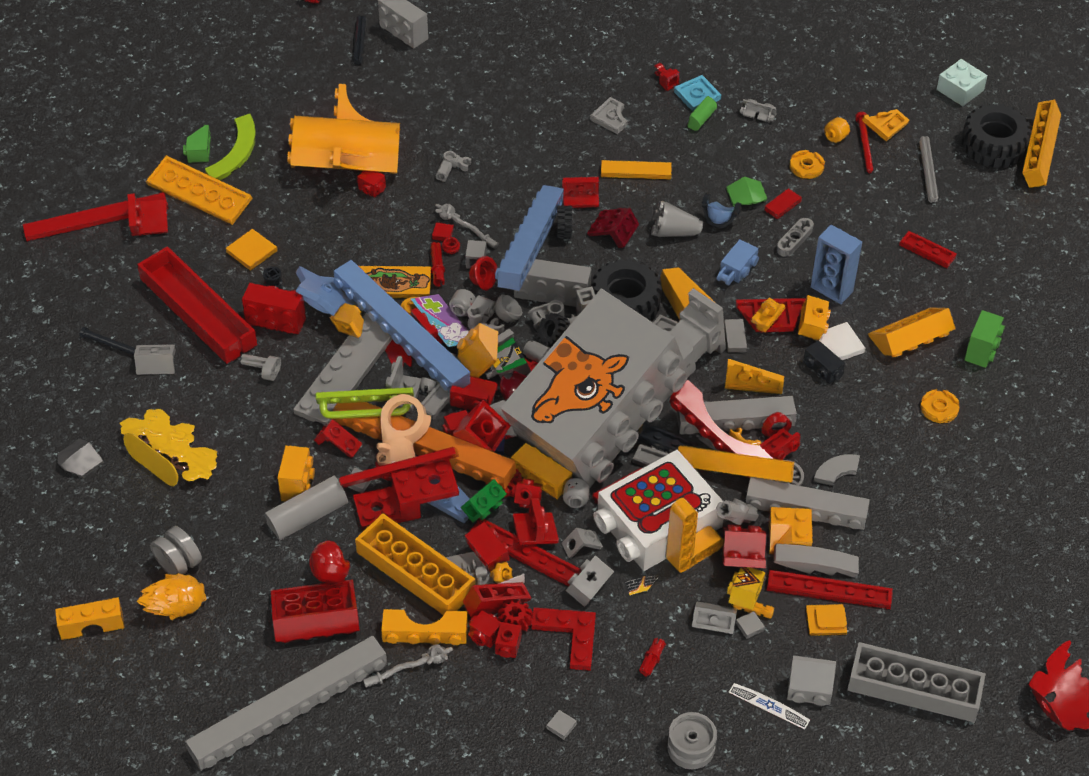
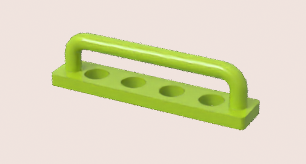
[315,387,414,419]

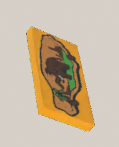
[359,266,431,298]

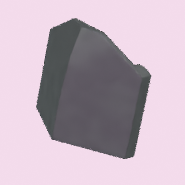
[58,439,104,478]

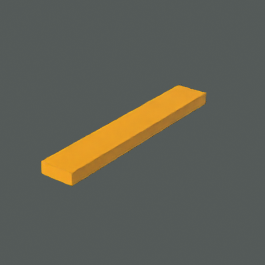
[678,446,794,482]

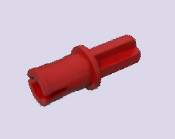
[639,638,666,677]

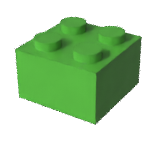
[964,310,1005,368]

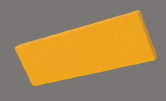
[146,155,253,225]

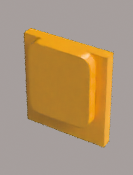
[806,604,847,636]

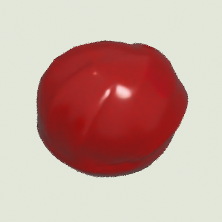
[309,540,350,583]

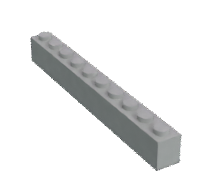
[186,636,387,771]

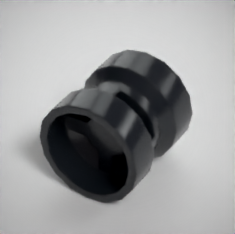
[263,267,283,289]

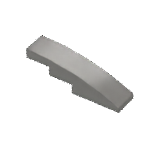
[774,544,859,578]

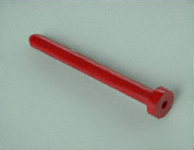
[855,112,873,173]

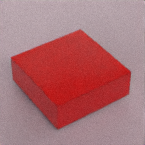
[432,223,454,241]

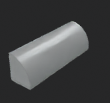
[265,475,348,541]

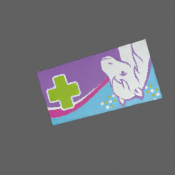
[411,294,469,347]

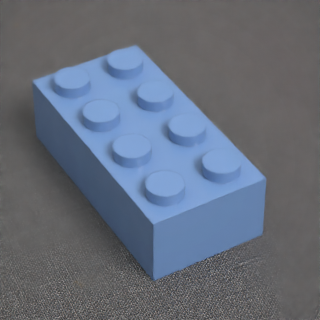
[811,225,862,304]

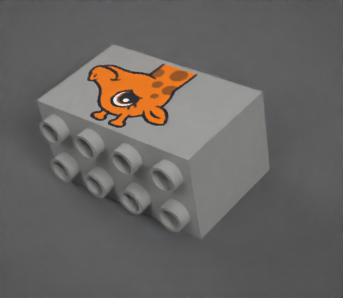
[501,288,688,488]

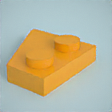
[862,109,910,141]

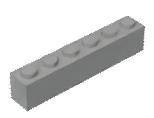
[677,396,797,434]
[746,477,870,530]

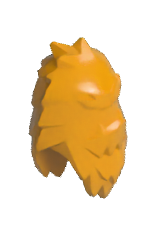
[137,573,207,620]

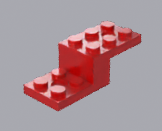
[353,460,459,531]

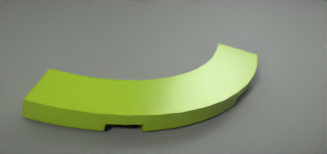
[205,114,256,180]

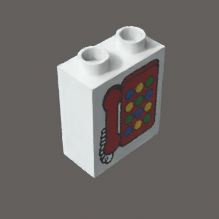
[593,450,723,571]

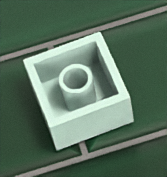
[937,59,988,106]

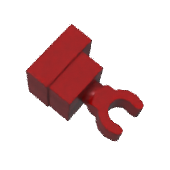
[654,63,679,91]

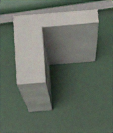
[134,345,175,375]
[692,602,737,634]

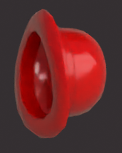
[469,256,497,291]

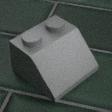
[787,656,836,706]

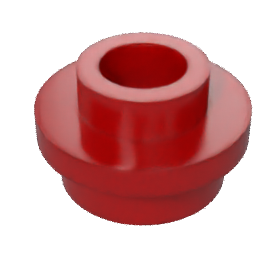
[442,237,460,254]

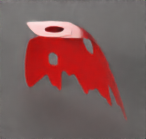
[1029,640,1089,730]

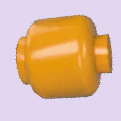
[824,117,850,143]

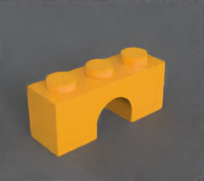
[55,597,125,640]

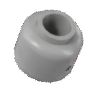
[449,289,476,316]
[563,478,589,508]

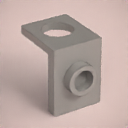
[562,528,603,558]

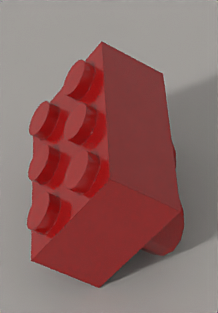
[242,283,306,335]

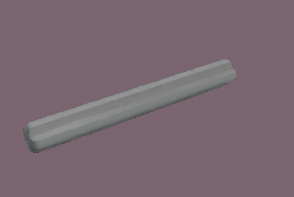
[919,136,938,203]

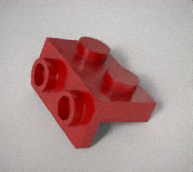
[759,428,801,460]

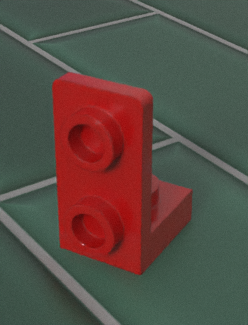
[314,419,362,458]

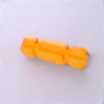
[733,602,774,619]

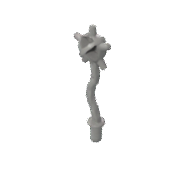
[435,204,499,249]
[363,644,453,687]

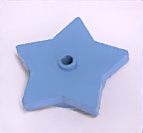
[296,266,357,316]

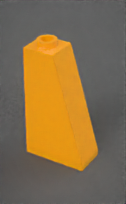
[660,267,714,320]

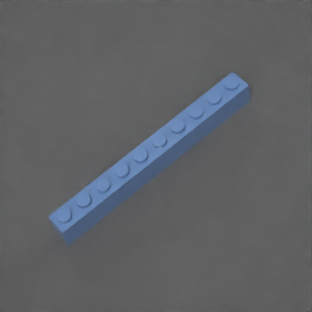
[495,185,564,291]
[334,260,470,392]

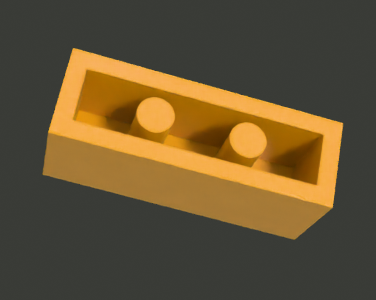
[511,443,572,499]

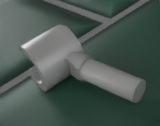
[475,566,488,585]

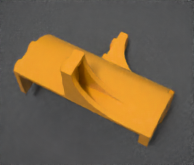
[287,84,400,174]

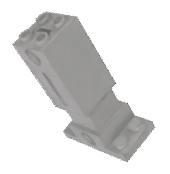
[661,288,726,403]

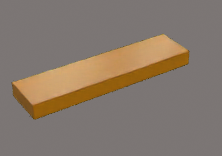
[601,160,671,179]

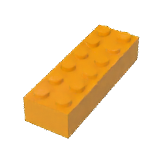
[355,514,476,615]

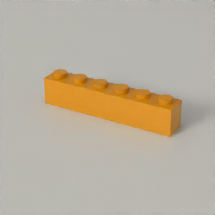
[1022,99,1061,188]

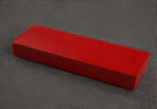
[899,231,957,268]

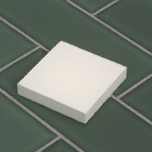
[816,322,866,360]

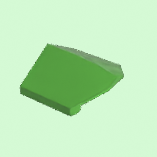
[726,177,767,206]

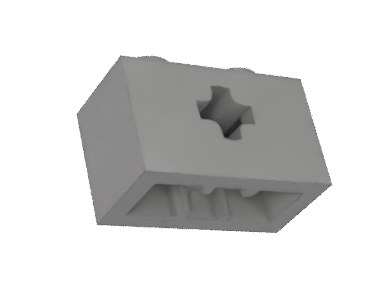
[566,556,614,607]

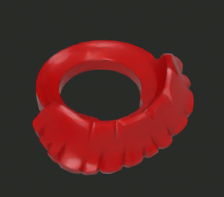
[762,412,792,438]

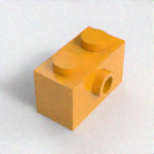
[798,295,831,340]

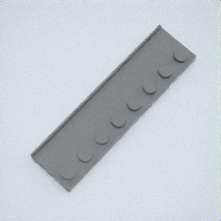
[293,313,392,426]

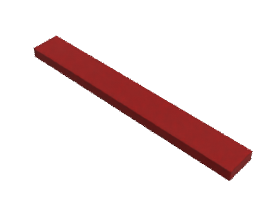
[22,192,169,241]

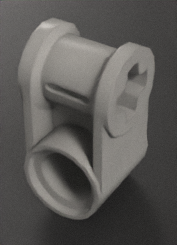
[467,295,496,329]
[527,300,564,331]

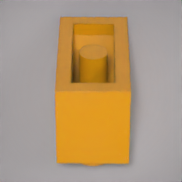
[329,303,364,338]

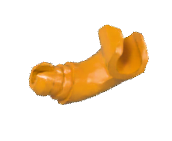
[729,427,761,446]

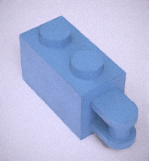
[717,239,759,286]

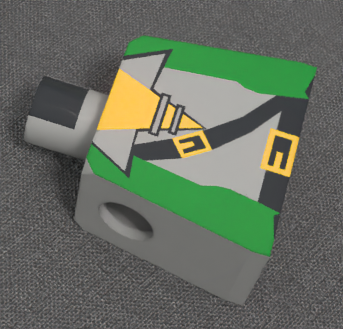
[485,337,531,379]

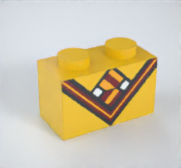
[727,567,766,610]

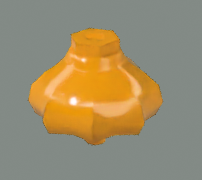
[490,562,513,584]

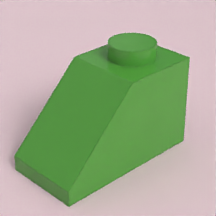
[183,125,211,163]

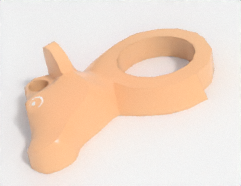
[376,394,431,466]

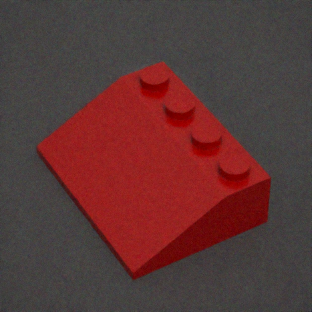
[271,579,360,643]

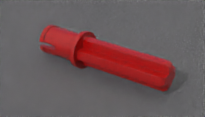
[431,242,445,287]

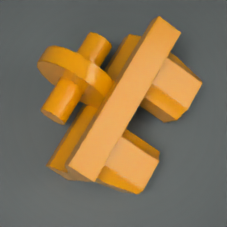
[751,297,785,332]

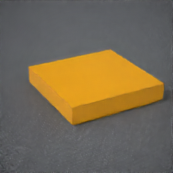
[226,229,278,271]

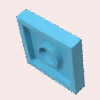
[674,75,721,111]

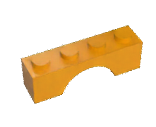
[382,609,468,645]

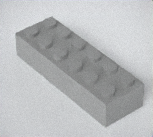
[847,642,986,723]

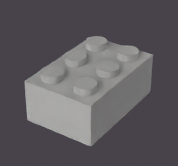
[378,0,428,48]

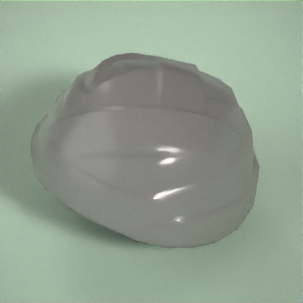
[495,294,523,322]

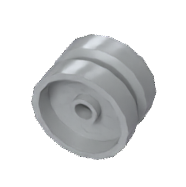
[150,526,202,575]
[668,712,717,769]

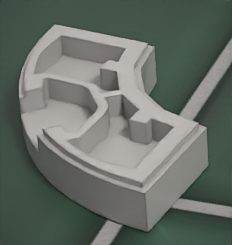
[814,454,860,486]

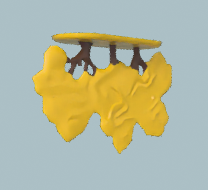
[120,409,217,486]

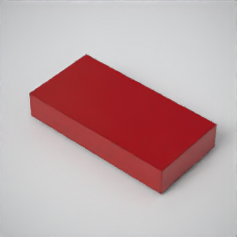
[764,188,802,219]

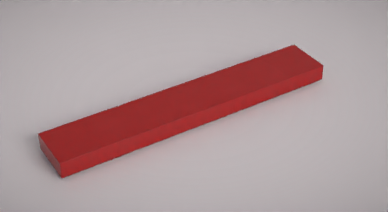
[339,447,459,487]
[470,519,582,587]
[767,570,893,609]

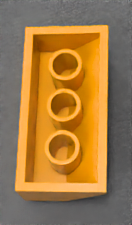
[868,307,956,357]

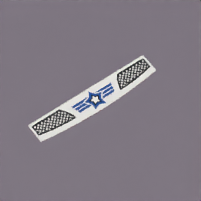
[729,683,810,729]

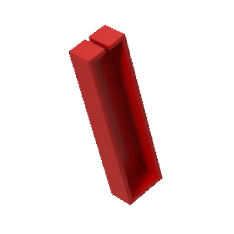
[137,246,257,364]

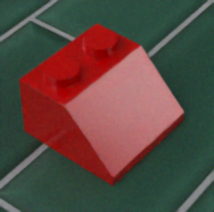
[453,400,511,452]

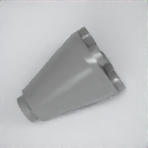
[651,201,703,237]

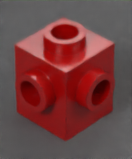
[512,478,543,508]

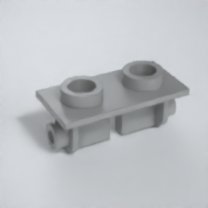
[740,99,776,123]

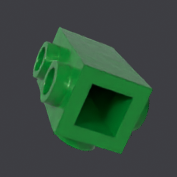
[460,479,507,523]

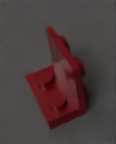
[587,208,639,248]

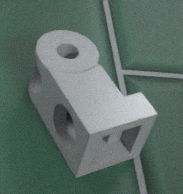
[576,287,595,316]

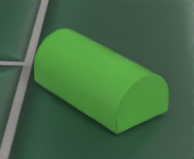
[687,96,717,131]

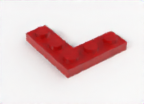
[532,608,596,670]

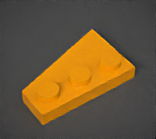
[725,359,784,394]

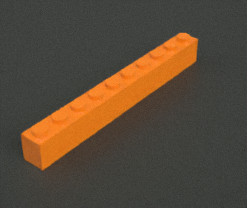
[333,402,516,490]

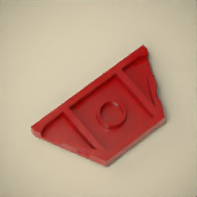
[736,298,806,332]

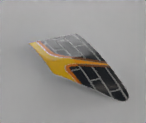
[625,575,658,595]

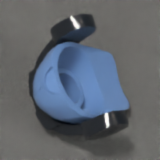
[702,193,742,228]

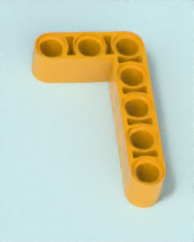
[666,498,724,573]

